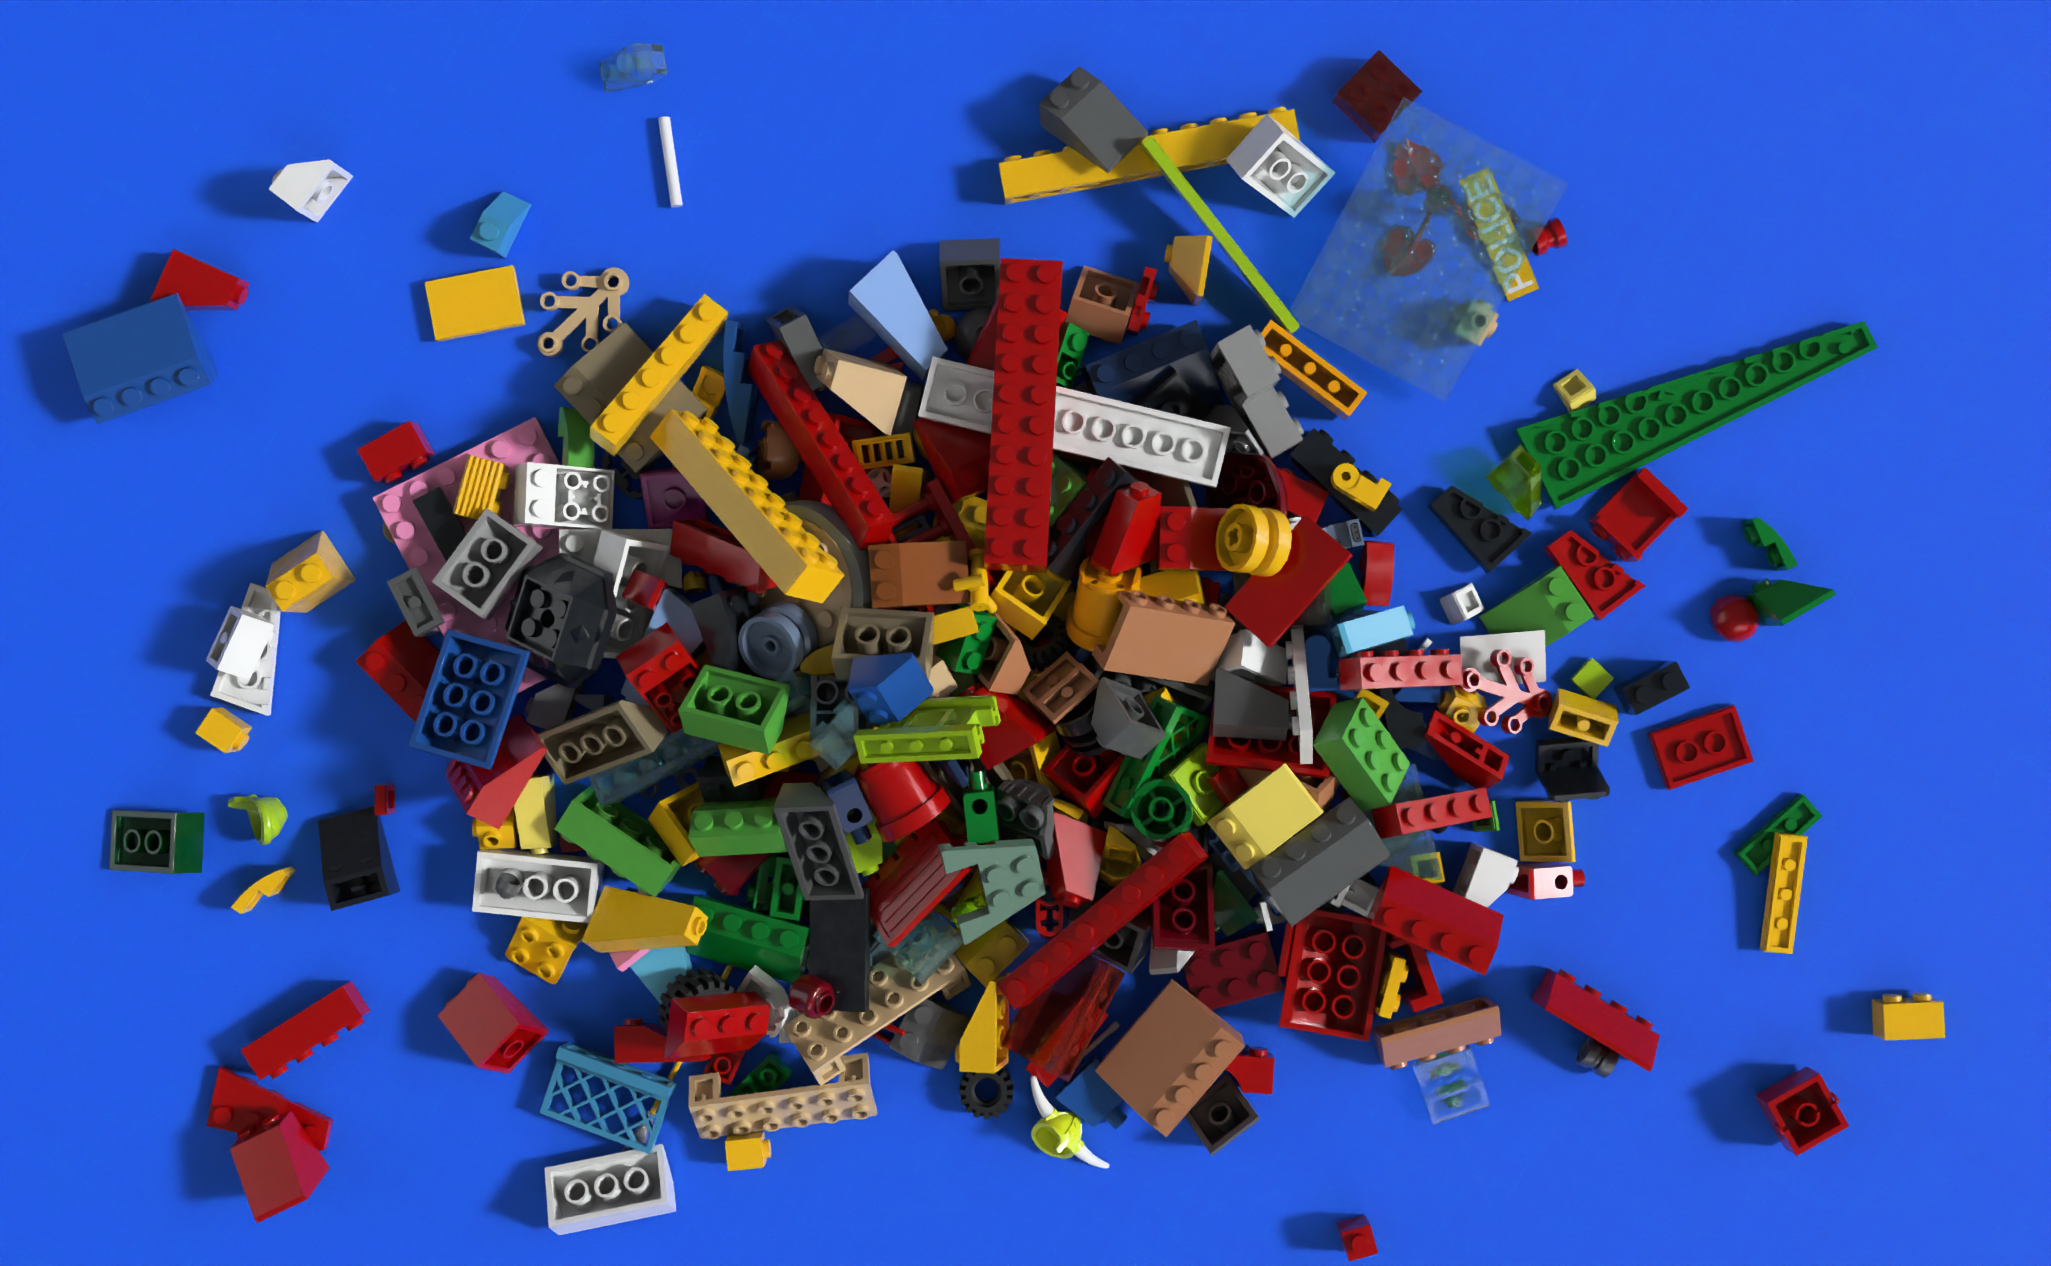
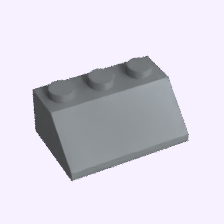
[432,508,543,620]

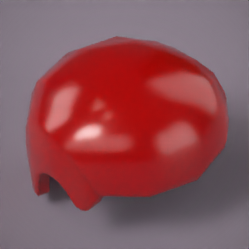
[1710,594,1759,643]

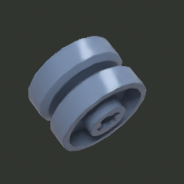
[738,601,818,680]

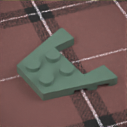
[938,839,1046,945]

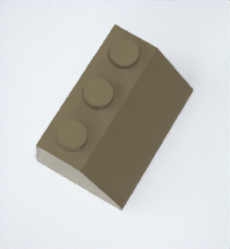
[831,607,934,680]

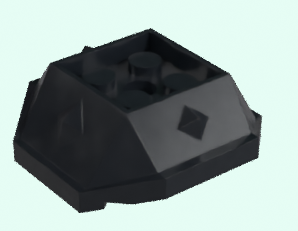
[505,553,617,688]

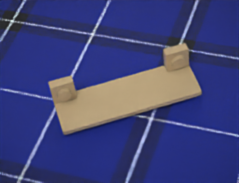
[783,927,972,1086]
[688,1052,877,1139]

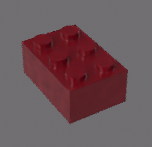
[1182,927,1284,1010]

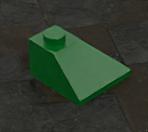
[1745,578,1836,626]

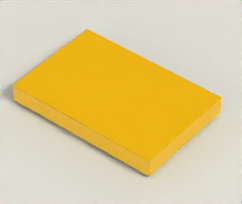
[425,265,526,342]

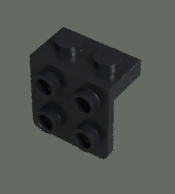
[1535,737,1610,802]

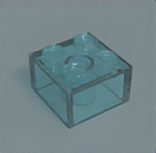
[873,908,963,984]

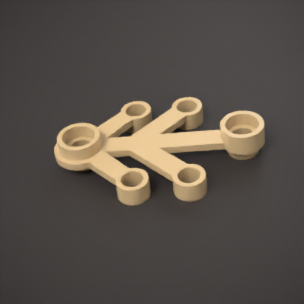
[537,267,630,357]

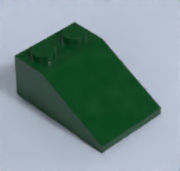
[109,810,205,874]

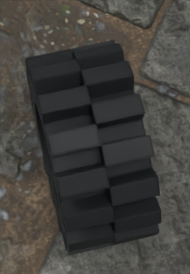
[1014,615,1072,671]
[959,1067,1013,1119]

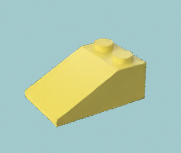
[1207,763,1323,870]

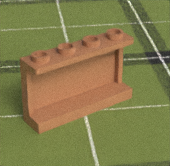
[1092,590,1235,686]

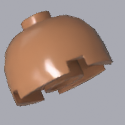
[757,420,804,481]

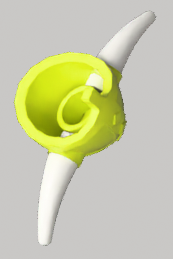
[1030,1076,1109,1169]

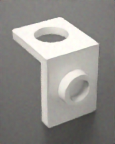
[1253,896,1286,932]

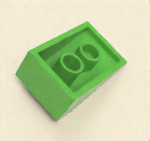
[1478,566,1594,647]

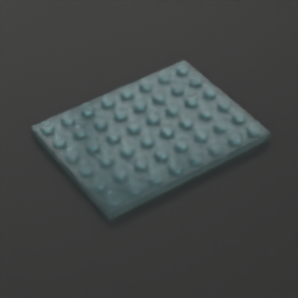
[1289,97,1569,402]

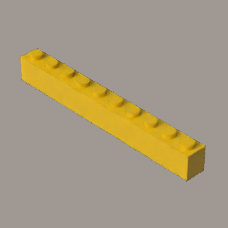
[999,107,1300,205]

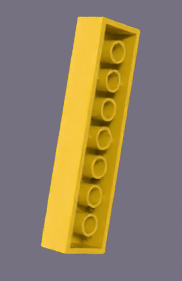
[650,409,845,603]

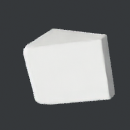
[1440,583,1485,625]

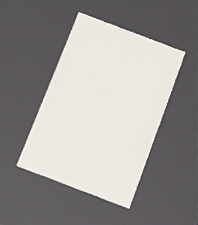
[1460,630,1546,685]

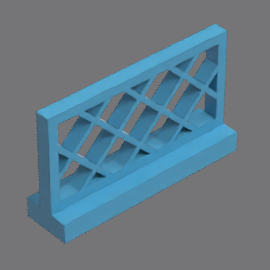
[539,1042,678,1154]

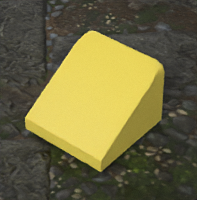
[1552,368,1596,412]

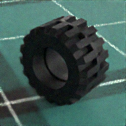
[658,968,737,1032]

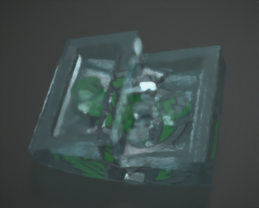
[1412,1045,1490,1125]

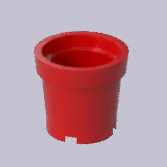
[851,761,951,842]

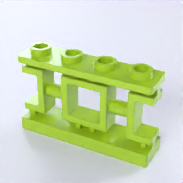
[854,695,1001,764]

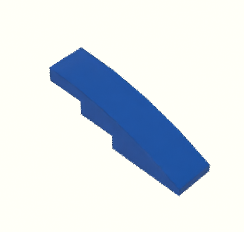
[723,320,759,444]

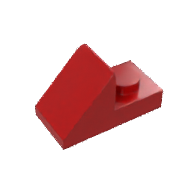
[622,570,669,614]

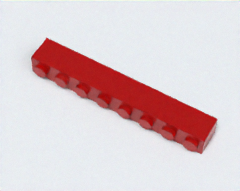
[747,340,896,550]
[997,832,1209,1010]

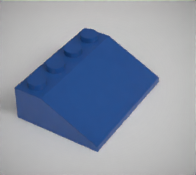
[62,292,218,424]
[408,629,531,770]

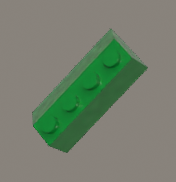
[687,895,810,983]

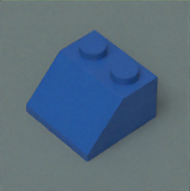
[847,652,933,725]

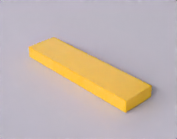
[1759,832,1808,954]

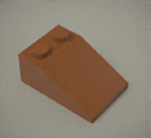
[868,541,970,609]

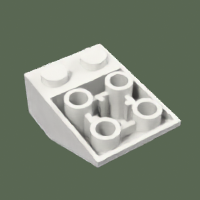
[513,462,615,529]

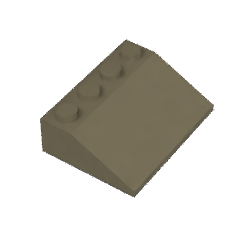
[553,323,708,473]

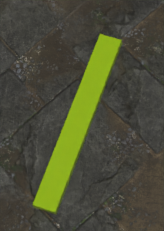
[1139,136,1300,334]

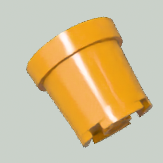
[1065,557,1141,652]

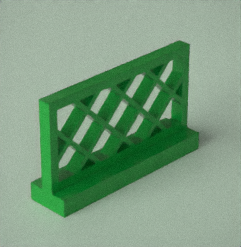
[1102,694,1211,819]

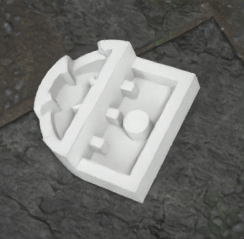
[736,965,789,1038]

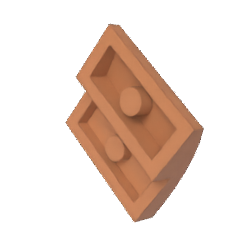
[1021,651,1099,724]

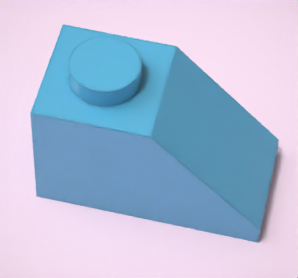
[470,191,531,258]

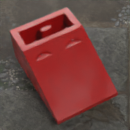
[616,622,702,734]

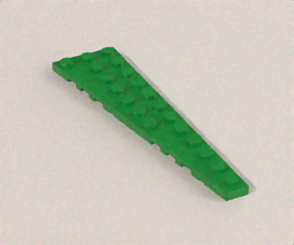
[1514,321,1878,510]

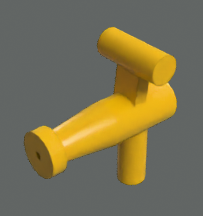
[953,548,998,614]

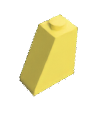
[514,774,558,854]

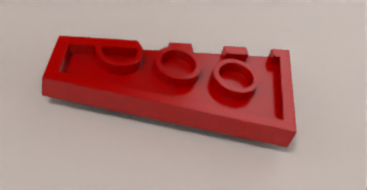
[207,1066,333,1151]

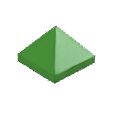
[1472,800,1500,832]

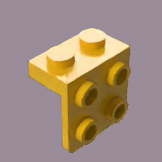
[505,917,588,985]

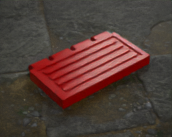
[861,818,973,947]

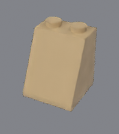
[814,348,907,435]

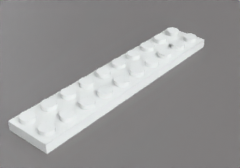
[918,357,1231,488]

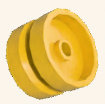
[1215,504,1292,577]

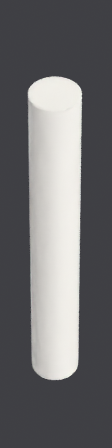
[658,117,683,208]

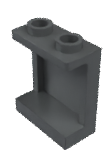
[387,568,445,637]

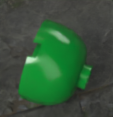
[1131,779,1193,842]

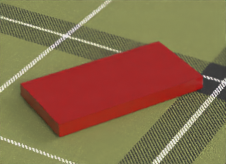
[1224,514,1353,648]

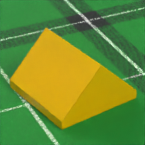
[1515,799,1576,862]

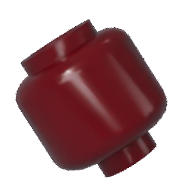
[789,973,835,1019]

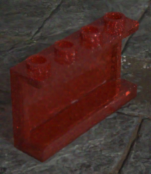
[1002,954,1125,1082]

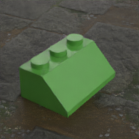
[678,664,790,755]
[688,797,788,857]

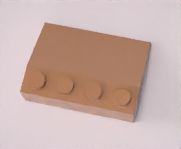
[1095,979,1245,1137]

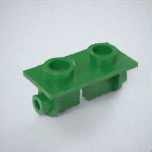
[746,852,781,911]

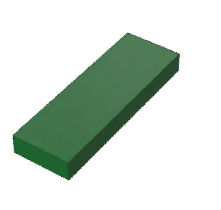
[1733,793,1822,876]

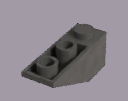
[1202,405,1264,456]

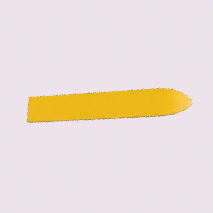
[800,605,979,675]

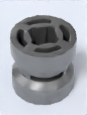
[1576,1037,1619,1078]

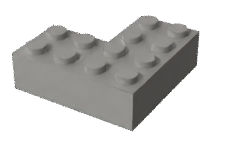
[1210,325,1304,459]

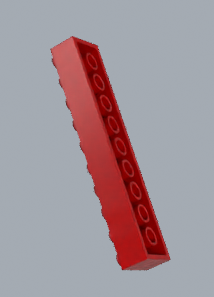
[984,258,1063,572]

